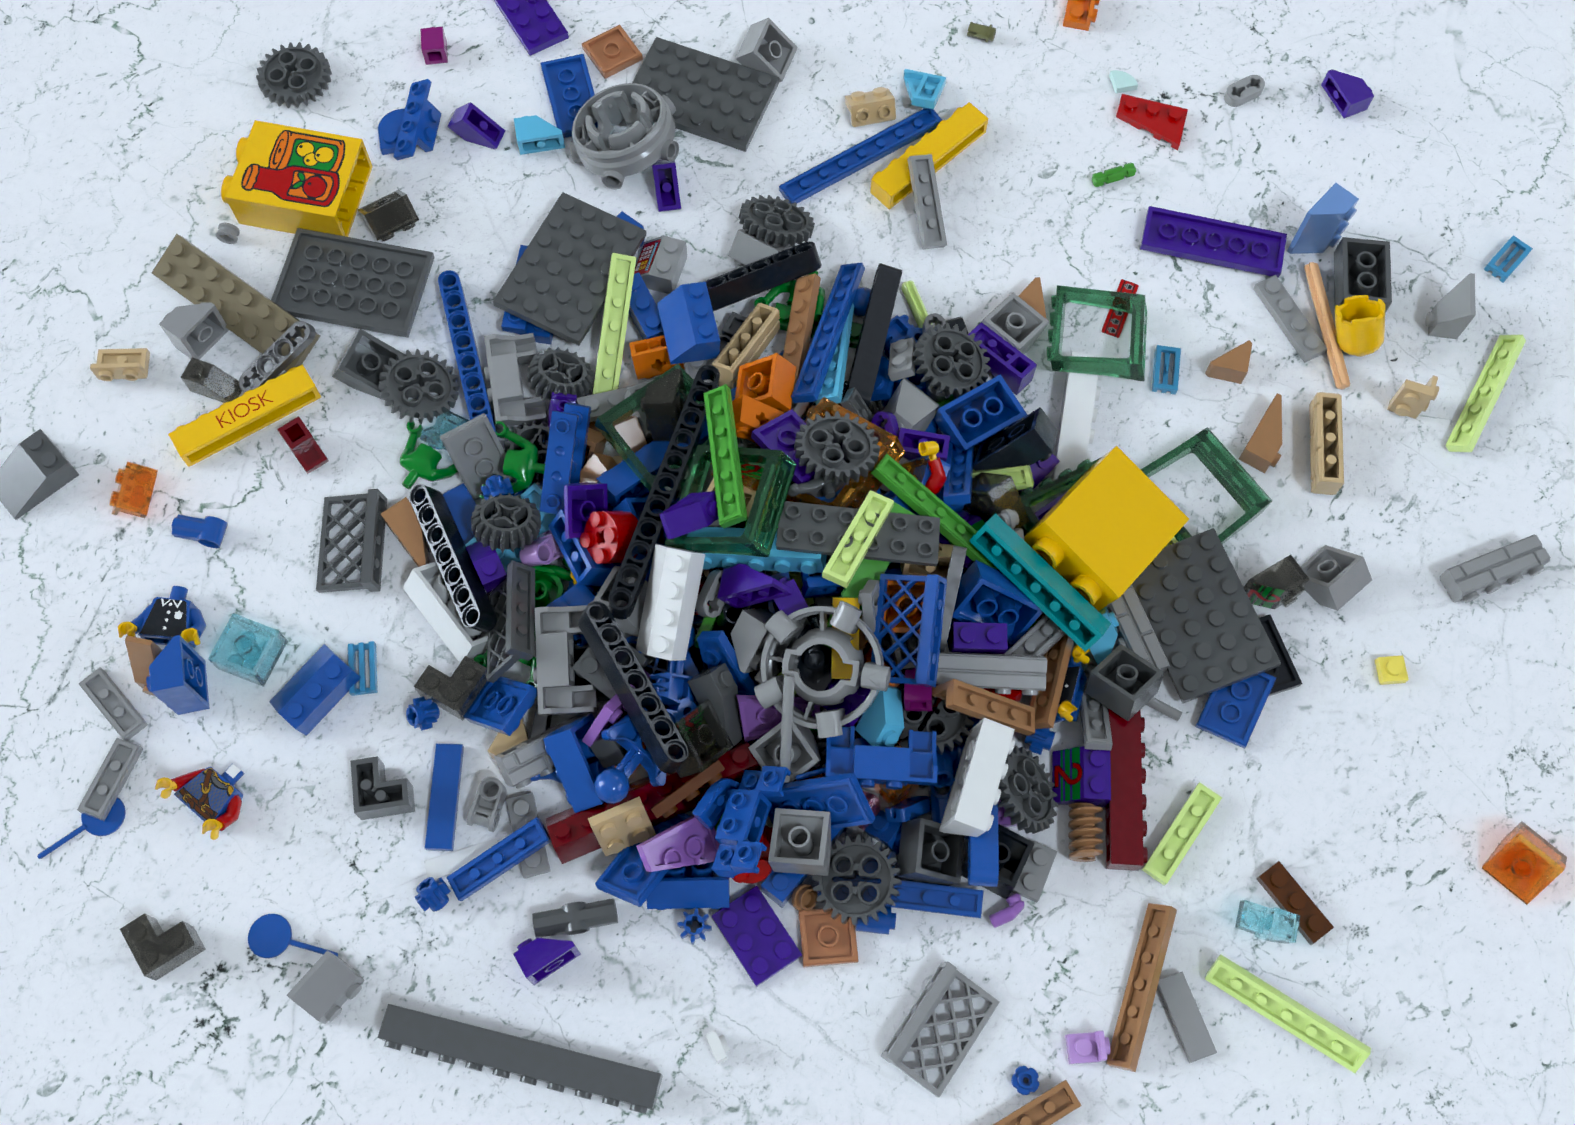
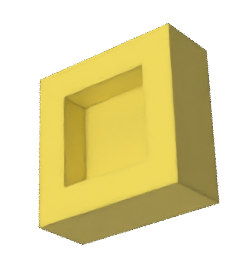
[1374,655,1409,685]

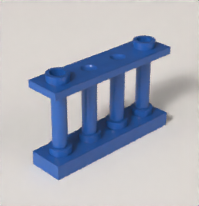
[539,402,591,514]

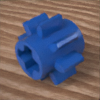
[481,475,514,500]
[406,696,440,731]
[1024,728,1056,755]
[415,877,451,912]
[677,908,712,945]

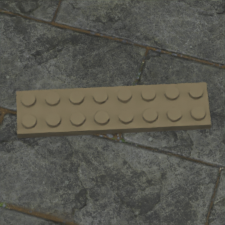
[151,234,321,371]

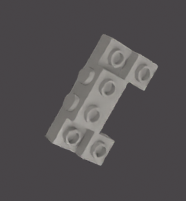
[484,333,548,428]
[533,605,597,716]

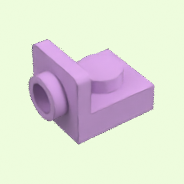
[1065,1030,1111,1064]

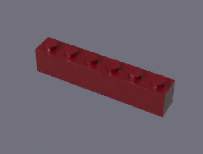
[1105,708,1148,871]

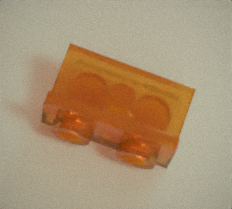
[109,462,158,518]

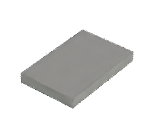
[439,413,515,500]

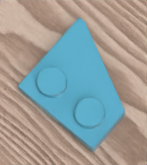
[903,69,946,109]

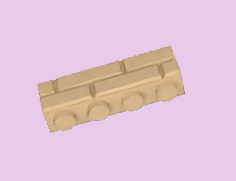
[711,303,780,389]
[1309,392,1344,495]

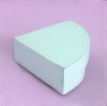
[1109,70,1138,93]

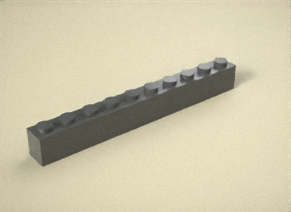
[377,1004,663,1114]

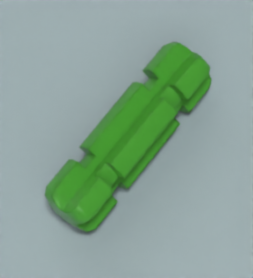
[1092,163,1136,187]

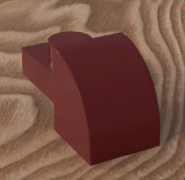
[277,416,329,474]

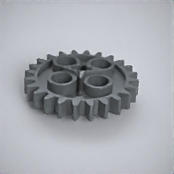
[256,42,332,108]
[738,195,815,247]
[912,323,991,399]
[378,349,460,424]
[794,411,880,485]
[897,684,974,755]
[998,746,1058,834]
[812,835,902,926]

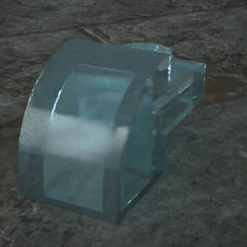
[420,411,470,450]
[1235,900,1300,943]

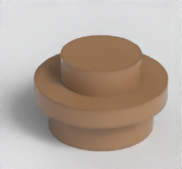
[792,884,818,911]

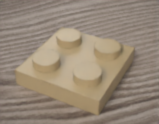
[588,796,656,856]

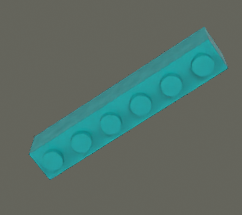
[969,513,1111,652]

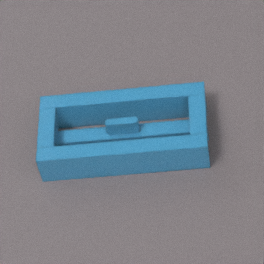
[1484,235,1533,283]
[1152,345,1181,395]
[348,641,378,696]

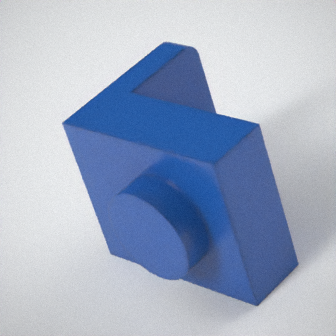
[864,809,902,855]

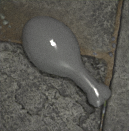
[787,476,845,499]

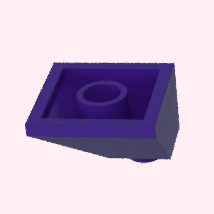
[564,482,608,539]
[513,938,581,985]

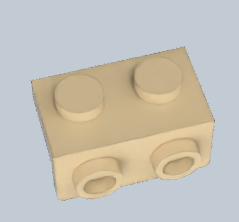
[845,87,896,127]
[90,348,150,381]
[1387,375,1439,419]

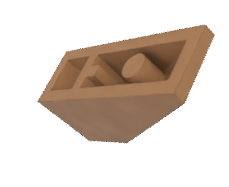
[1239,393,1282,473]
[381,497,429,567]
[125,636,162,696]

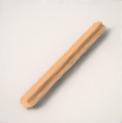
[1304,262,1350,390]

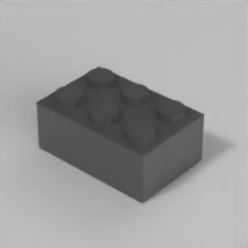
[1334,237,1392,312]

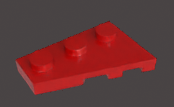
[1116,94,1188,150]

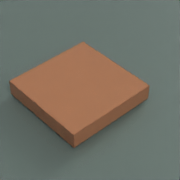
[582,25,643,79]
[799,909,859,968]

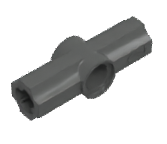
[532,898,618,938]

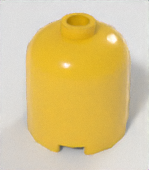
[1335,295,1385,357]

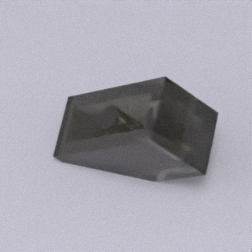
[181,357,242,403]

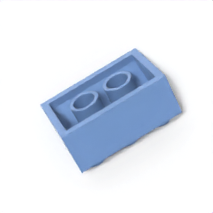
[1287,183,1359,254]

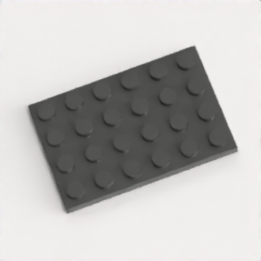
[631,37,779,152]
[493,192,646,346]
[271,228,435,338]
[1132,528,1281,704]

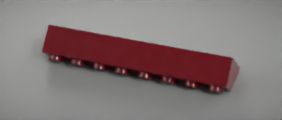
[546,737,760,864]

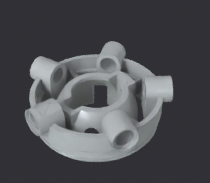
[569,83,679,190]
[754,600,891,738]

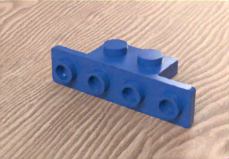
[393,79,442,160]

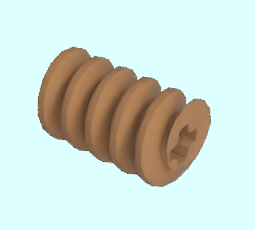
[1068,803,1103,862]

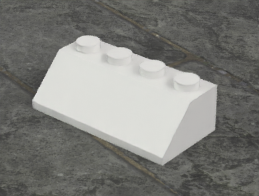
[636,544,705,661]
[403,561,488,665]
[939,718,1015,837]

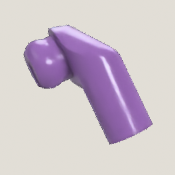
[989,893,1024,928]

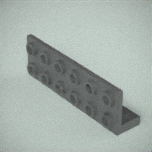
[776,501,940,567]

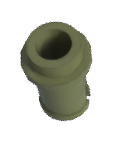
[967,22,996,43]

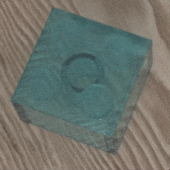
[208,613,288,687]

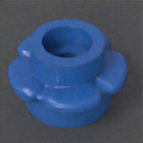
[1011,1066,1039,1095]

